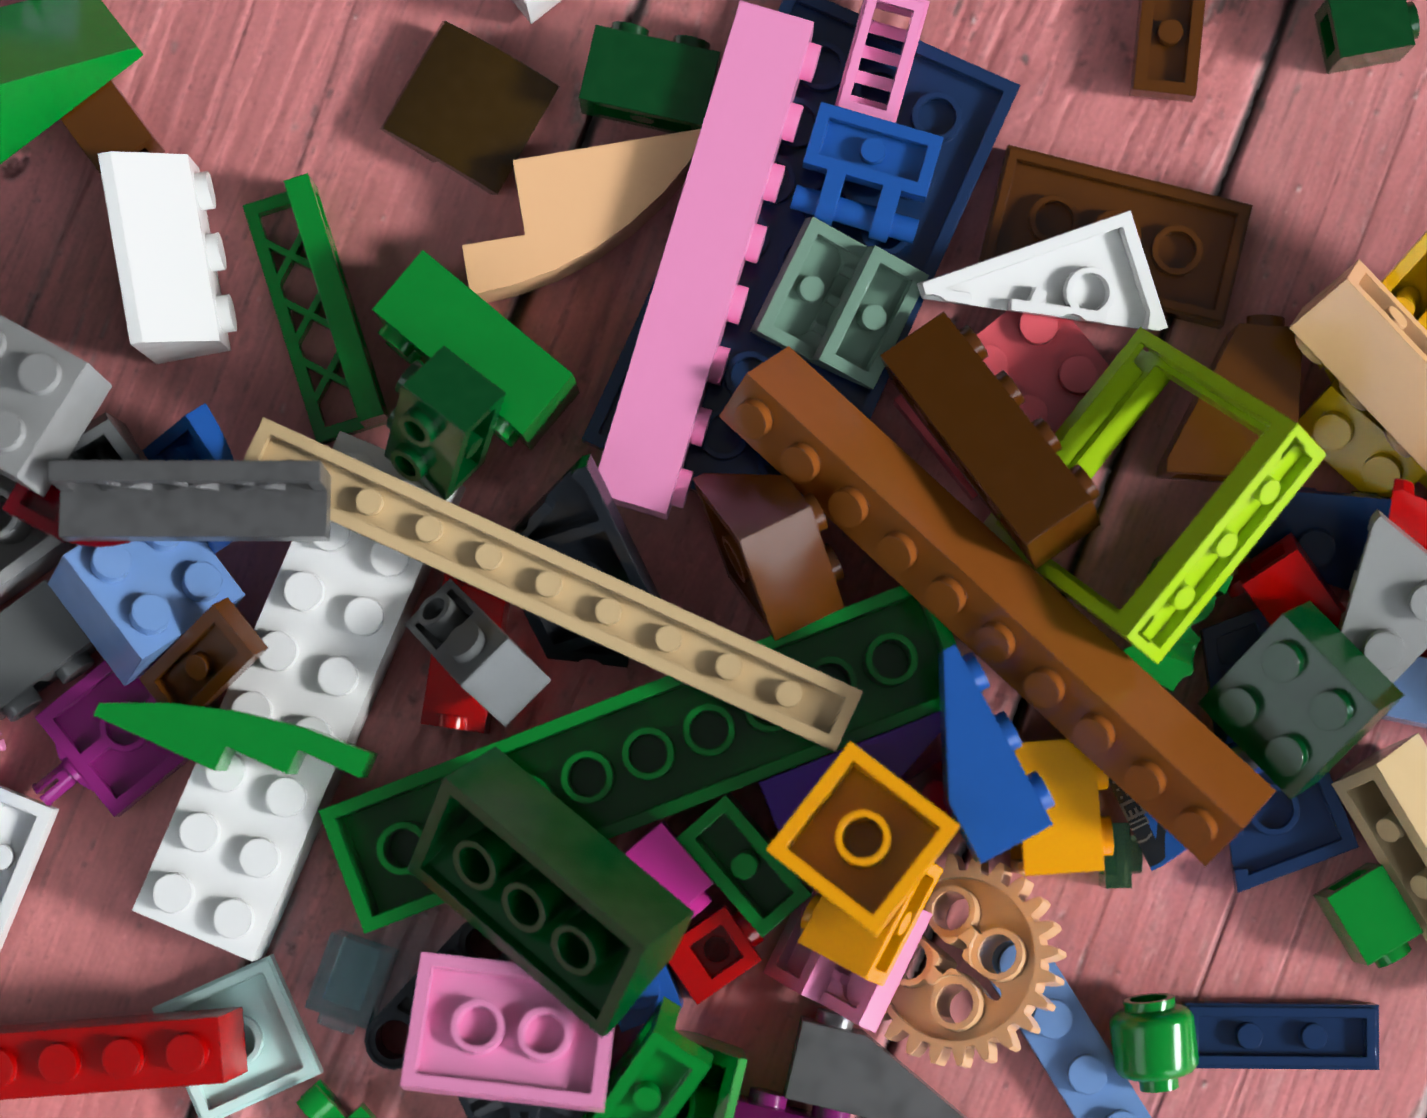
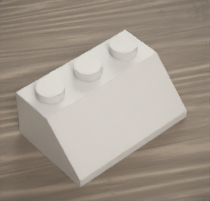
[98,151,237,364]

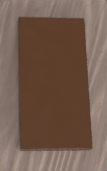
[978,145,1253,329]

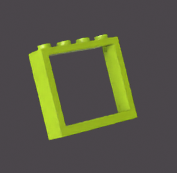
[983,327,1327,664]

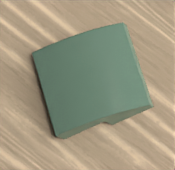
[750,217,929,389]

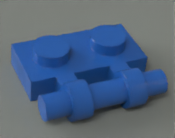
[790,102,944,244]

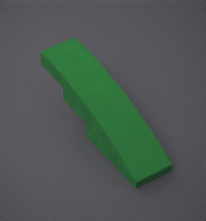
[94,703,378,778]

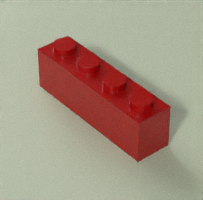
[0,1007,248,1100]

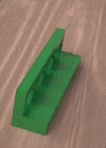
[242,173,389,444]
[581,996,714,1118]

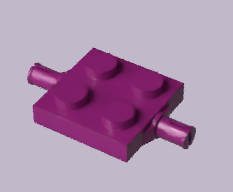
[32,661,190,817]

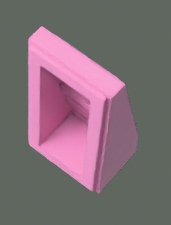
[835,0,930,123]

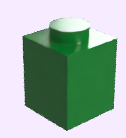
[1313,863,1423,968]

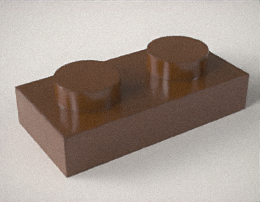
[1130,0,1206,102]
[139,597,268,707]

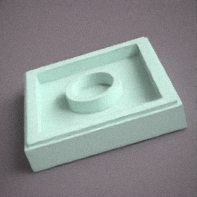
[152,954,324,1118]

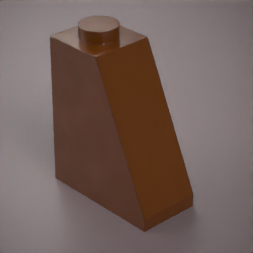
[1156,314,1302,483]

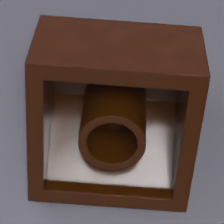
[692,473,845,641]

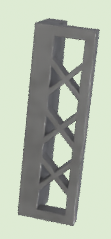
[48,460,331,541]

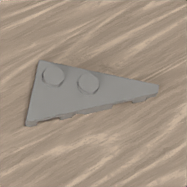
[1338,509,1427,683]

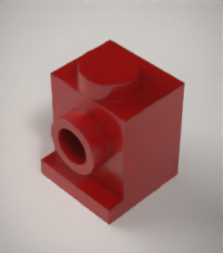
[668,904,765,1005]

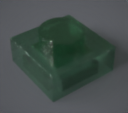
[1098,822,1143,889]

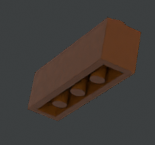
[880,311,1101,569]

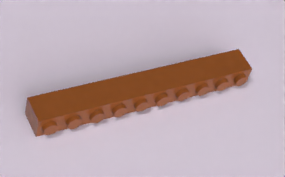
[719,346,1276,866]

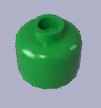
[1109,993,1199,1093]

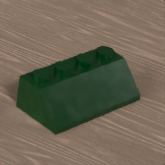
[407,746,695,1038]

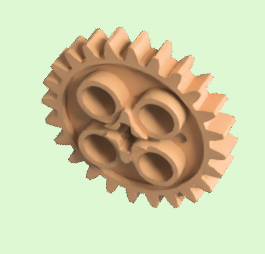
[881,853,1066,1068]

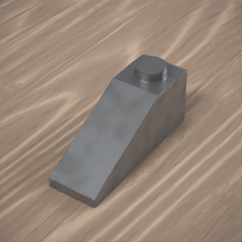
[784,1008,967,1118]

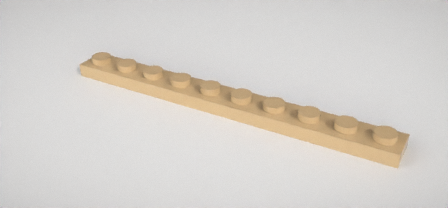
[243,417,863,752]

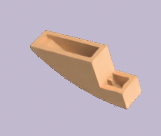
[462,129,701,303]

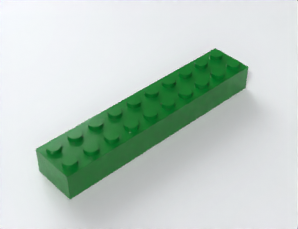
[318,585,959,934]

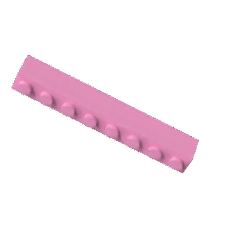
[598,0,822,520]

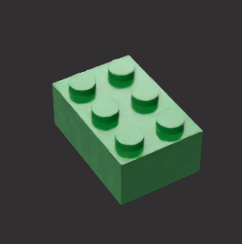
[372,250,580,450]

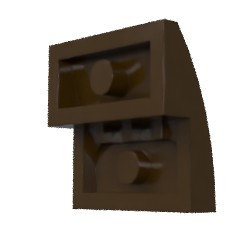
[380,21,559,195]

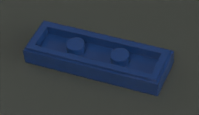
[1182,1001,1379,1070]

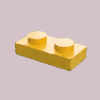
[1298,378,1427,497]

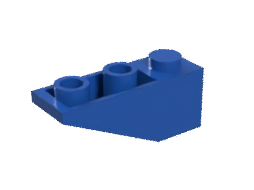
[938,645,1055,864]

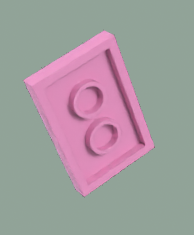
[400,952,615,1113]

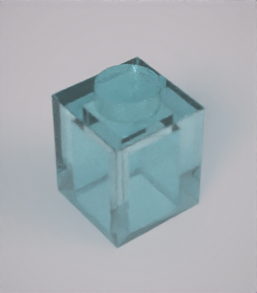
[305,929,400,1034]

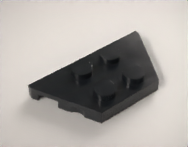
[510,454,661,668]

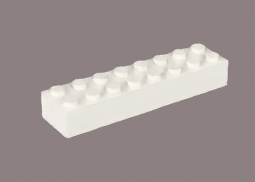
[132,431,466,962]

